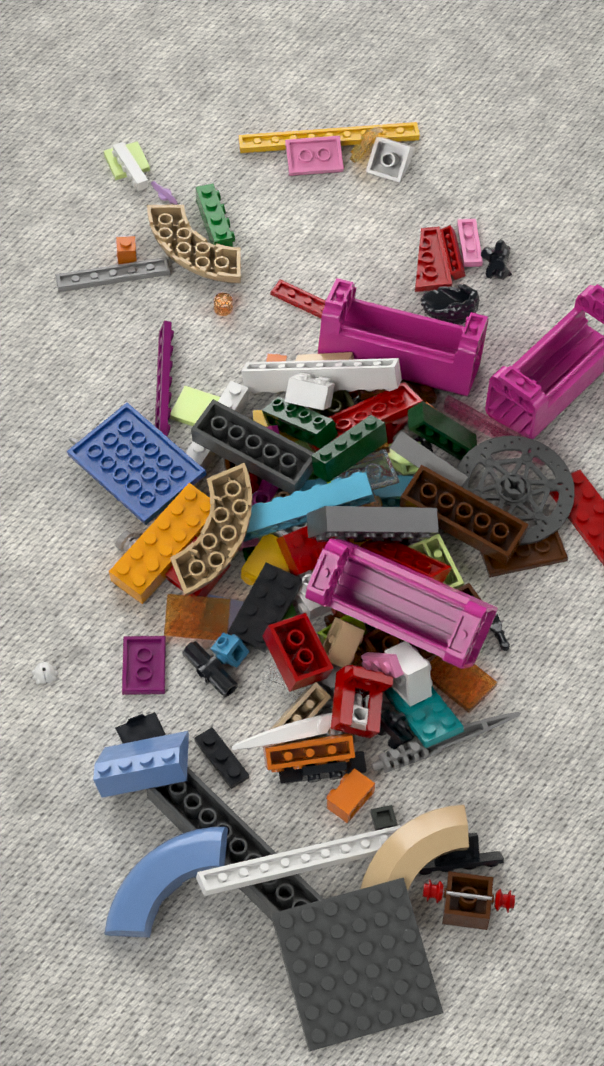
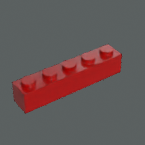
[440,225,466,280]

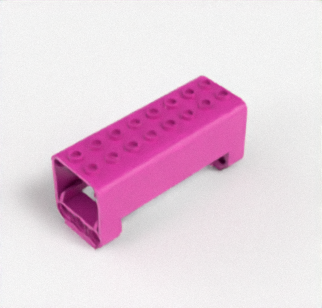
[318,278,489,397]
[485,284,604,439]
[305,539,498,669]

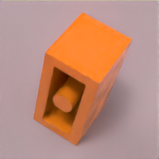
[326,768,375,823]

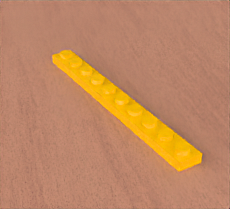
[238,122,420,153]

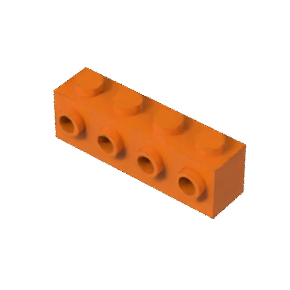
[263,733,355,772]

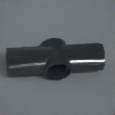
[182,641,238,698]

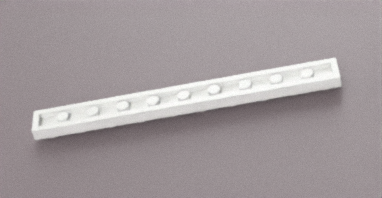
[196,825,401,896]

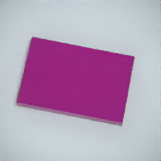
[122,636,166,695]

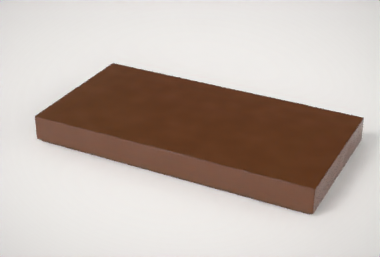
[480,530,568,578]

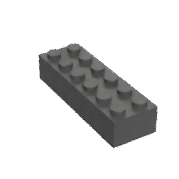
[191,399,314,494]
[307,506,439,543]

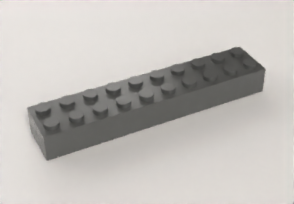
[146,767,323,922]

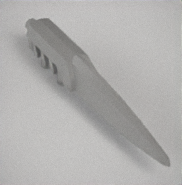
[371,712,521,773]

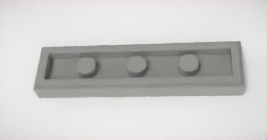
[389,431,468,487]

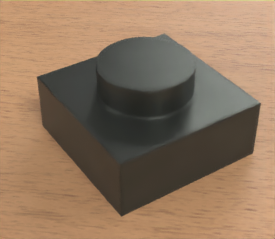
[370,805,398,831]

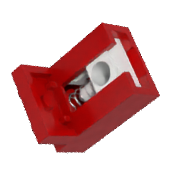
[331,665,393,739]

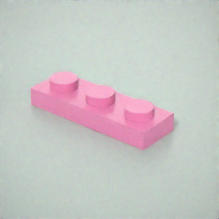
[457,219,483,267]
[361,652,404,678]

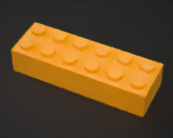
[109,483,211,604]

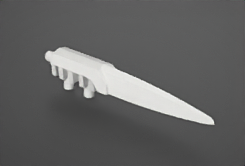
[231,713,363,750]

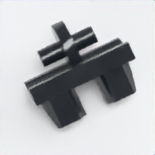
[377,710,414,750]

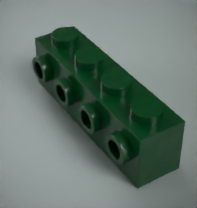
[262,396,338,449]
[408,401,477,461]
[311,415,388,482]

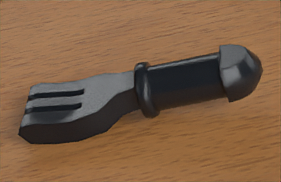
[490,614,510,651]

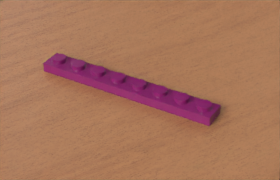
[155,320,174,436]

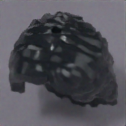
[421,284,480,325]

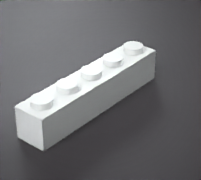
[112,142,148,191]

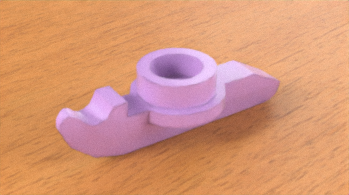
[151,181,178,205]

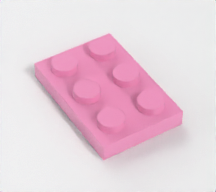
[285,136,344,176]

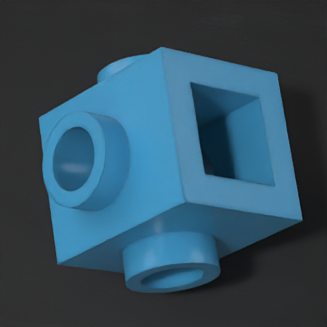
[210,633,249,668]

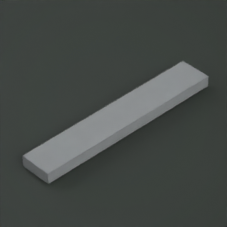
[55,257,171,292]

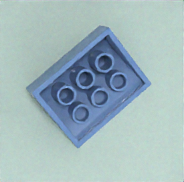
[93,731,189,798]

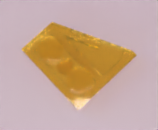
[349,126,384,163]

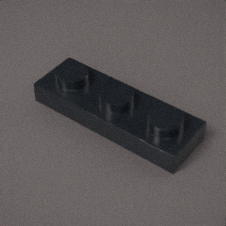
[194,727,249,789]

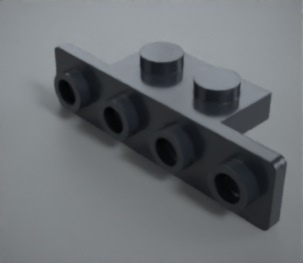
[279,751,367,784]
[419,833,504,875]

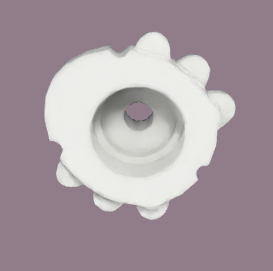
[32,662,58,685]

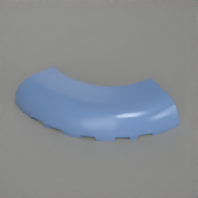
[104,827,228,938]

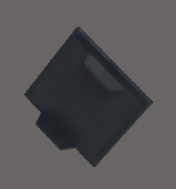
[115,712,166,744]

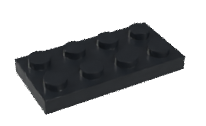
[227,562,302,653]

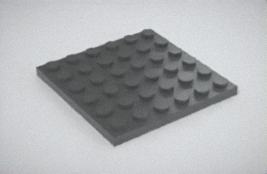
[271,877,443,1052]

